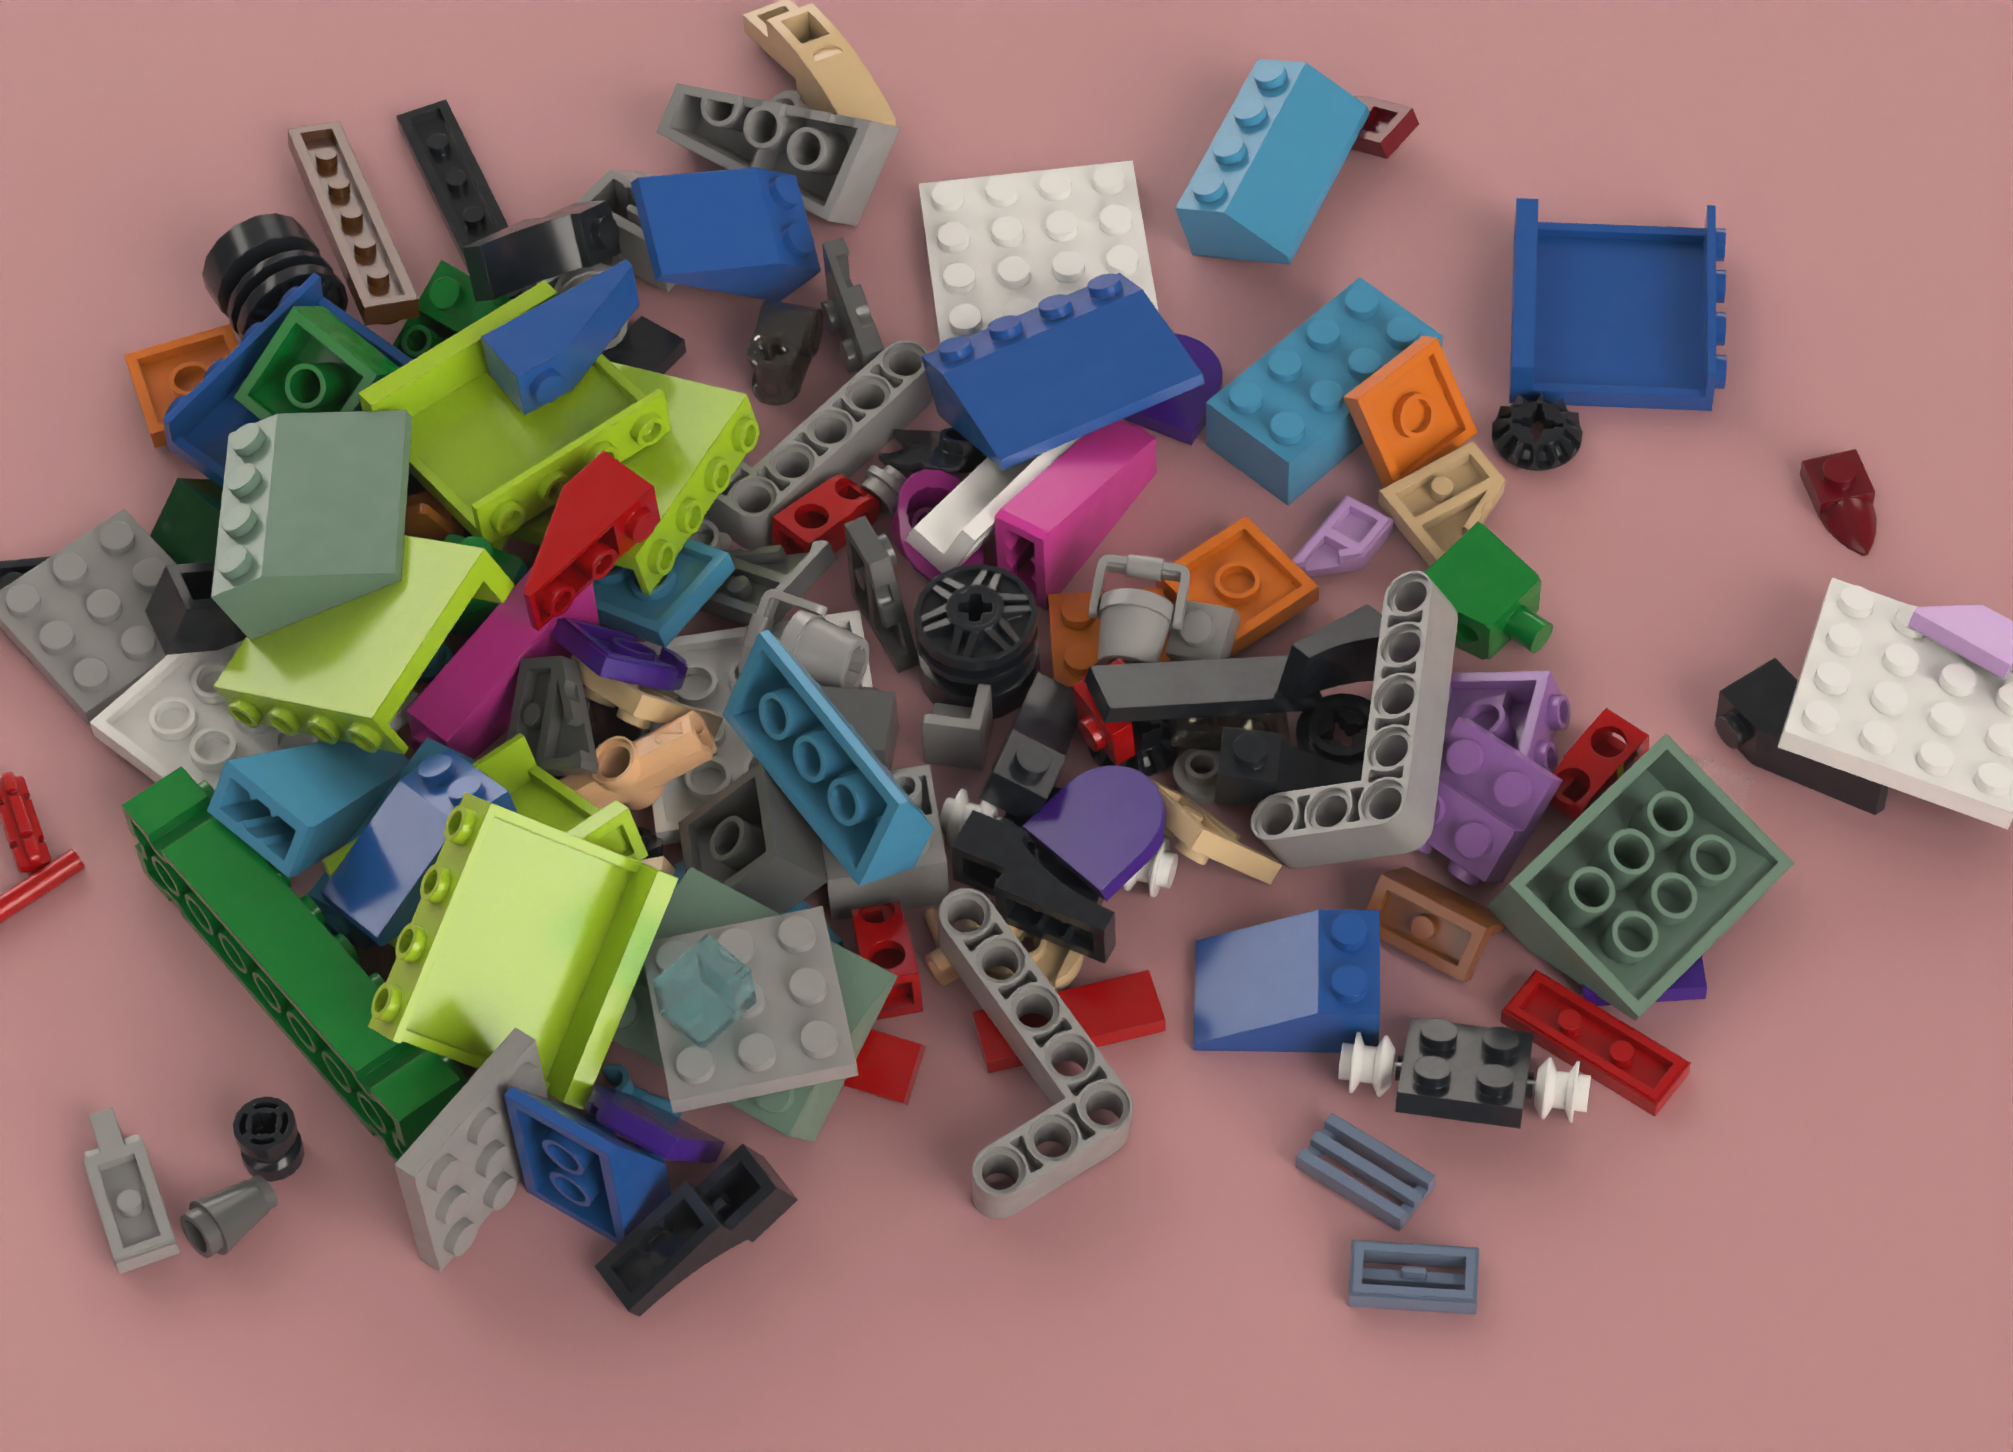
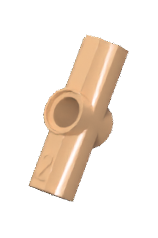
[559,710,718,810]

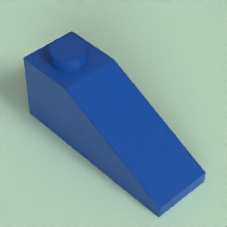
[481,259,639,415]

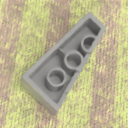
[656,83,900,226]

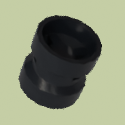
[233,1096,305,1182]

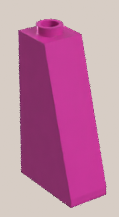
[994,420,1157,611]
[406,566,600,759]

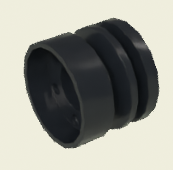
[202,213,348,341]
[914,564,1040,719]

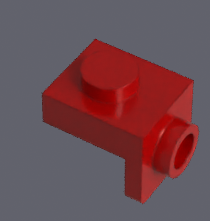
[1073,658,1136,766]

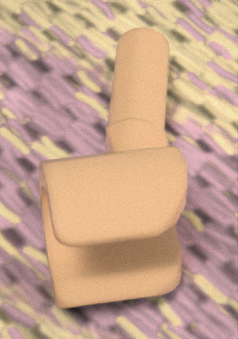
[924,908,960,986]

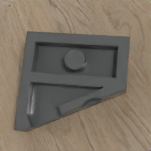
[821,237,884,373]
[844,516,918,673]
[700,540,837,628]
[506,656,598,776]

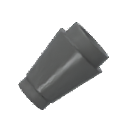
[180,1174,278,1258]

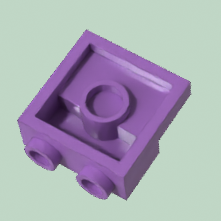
[1444,671,1570,773]
[1417,717,1563,886]

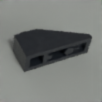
[145,561,247,655]
[1715,658,1889,815]

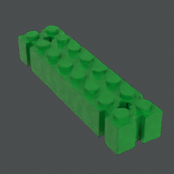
[121,766,468,1162]

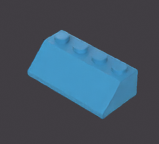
[1175,59,1370,265]
[722,630,934,886]

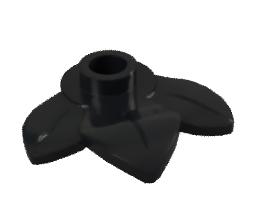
[878,427,987,473]

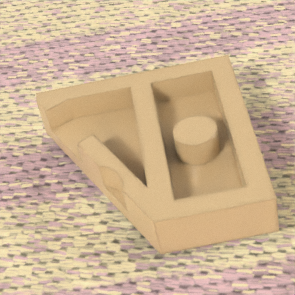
[1378,441,1506,567]
[571,655,723,739]
[1151,779,1283,885]

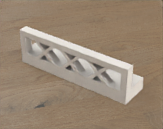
[905,436,1083,573]

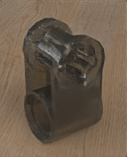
[747,300,823,405]

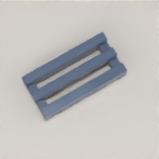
[1296,1113,1436,1231]
[1348,1240,1479,1314]

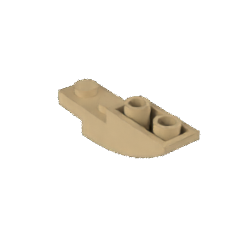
[743,0,896,126]

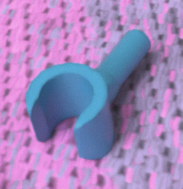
[603,1064,682,1118]

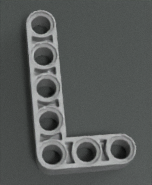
[703,340,932,550]
[1251,571,1458,868]
[938,888,1133,1219]

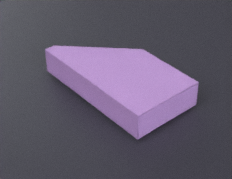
[1292,495,1394,578]
[1908,604,2013,679]

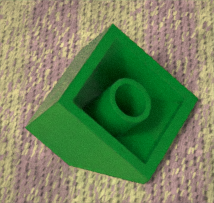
[234,306,399,420]

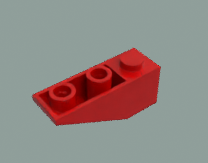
[523,451,661,631]

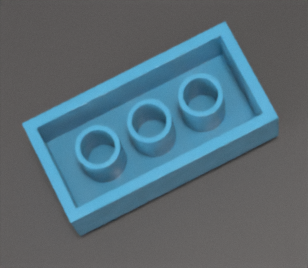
[1206,277,1443,505]

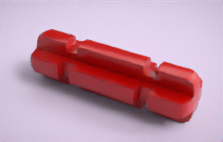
[0,772,52,876]

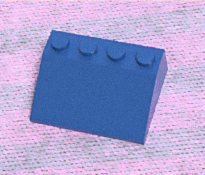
[921,273,1205,470]

